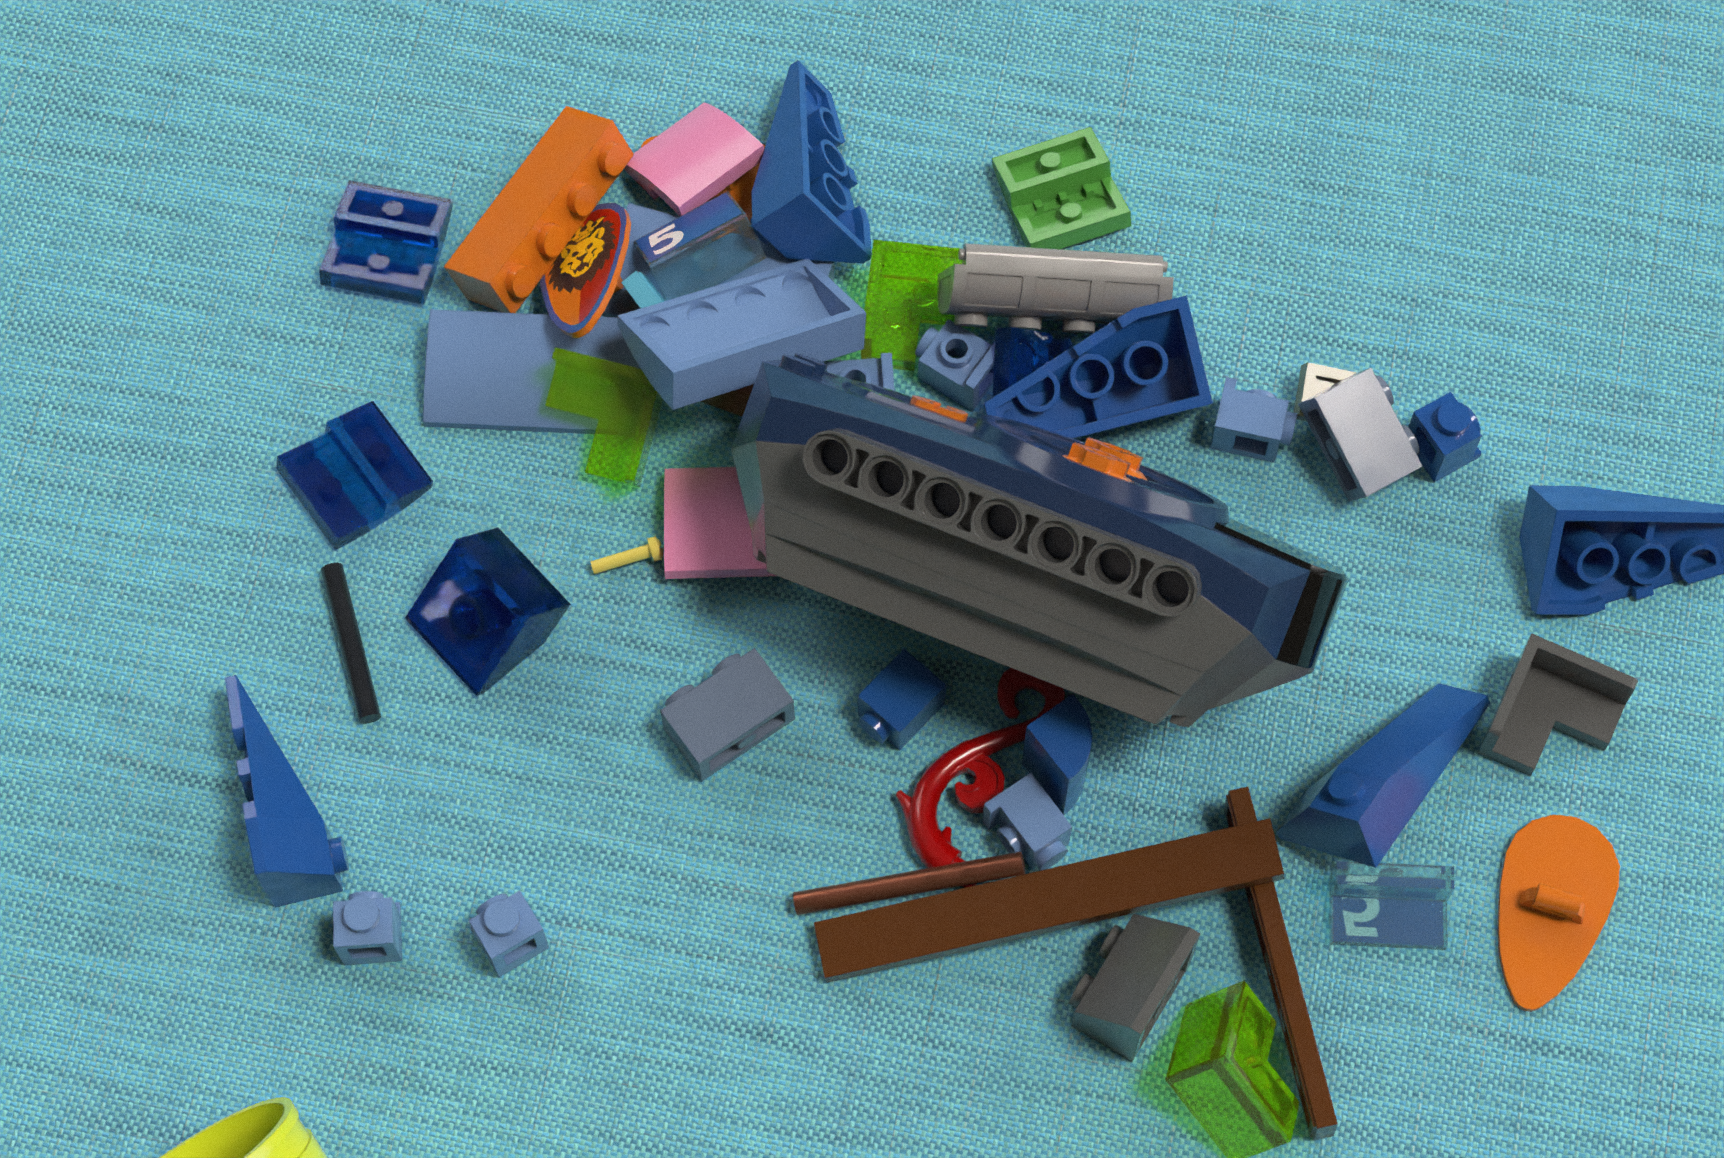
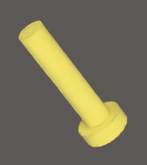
[590,536,663,574]

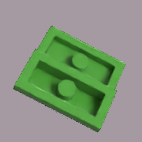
[992,127,1131,249]

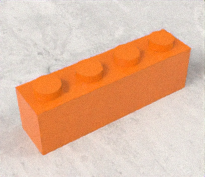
[444,106,634,313]

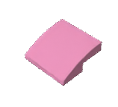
[624,102,764,217]
[664,467,776,579]

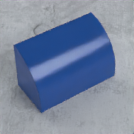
[1022,694,1092,815]

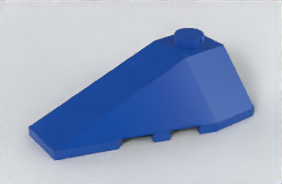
[750,60,872,264]
[983,295,1213,438]
[1519,485,1724,615]
[225,675,349,908]
[1276,683,1490,868]

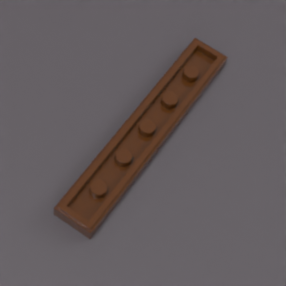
[1224,787,1338,1141]

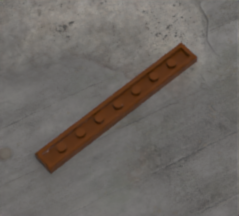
[814,818,1285,983]

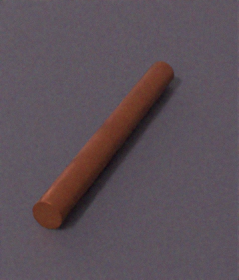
[793,852,1025,915]

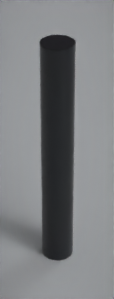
[321,563,381,724]

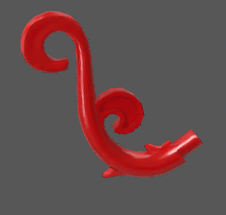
[896,668,1065,888]

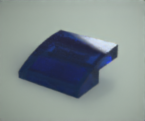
[319,180,453,304]
[276,401,433,550]

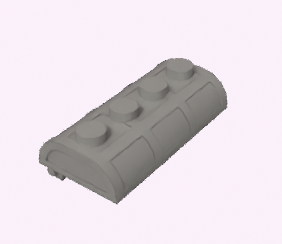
[937,243,1174,333]

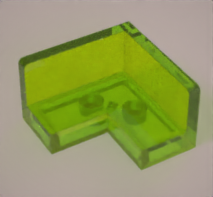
[861,239,974,371]
[545,347,663,488]
[1165,980,1300,1158]

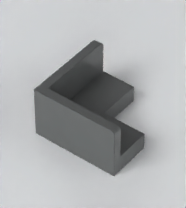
[1478,633,1638,776]

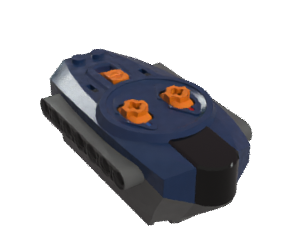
[731,353,1349,727]

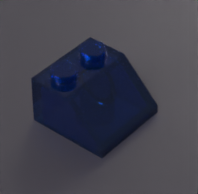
[405,527,571,696]

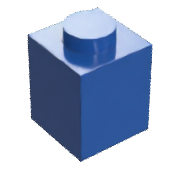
[858,648,946,751]

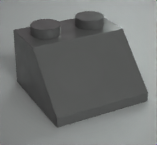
[1068,914,1200,1062]

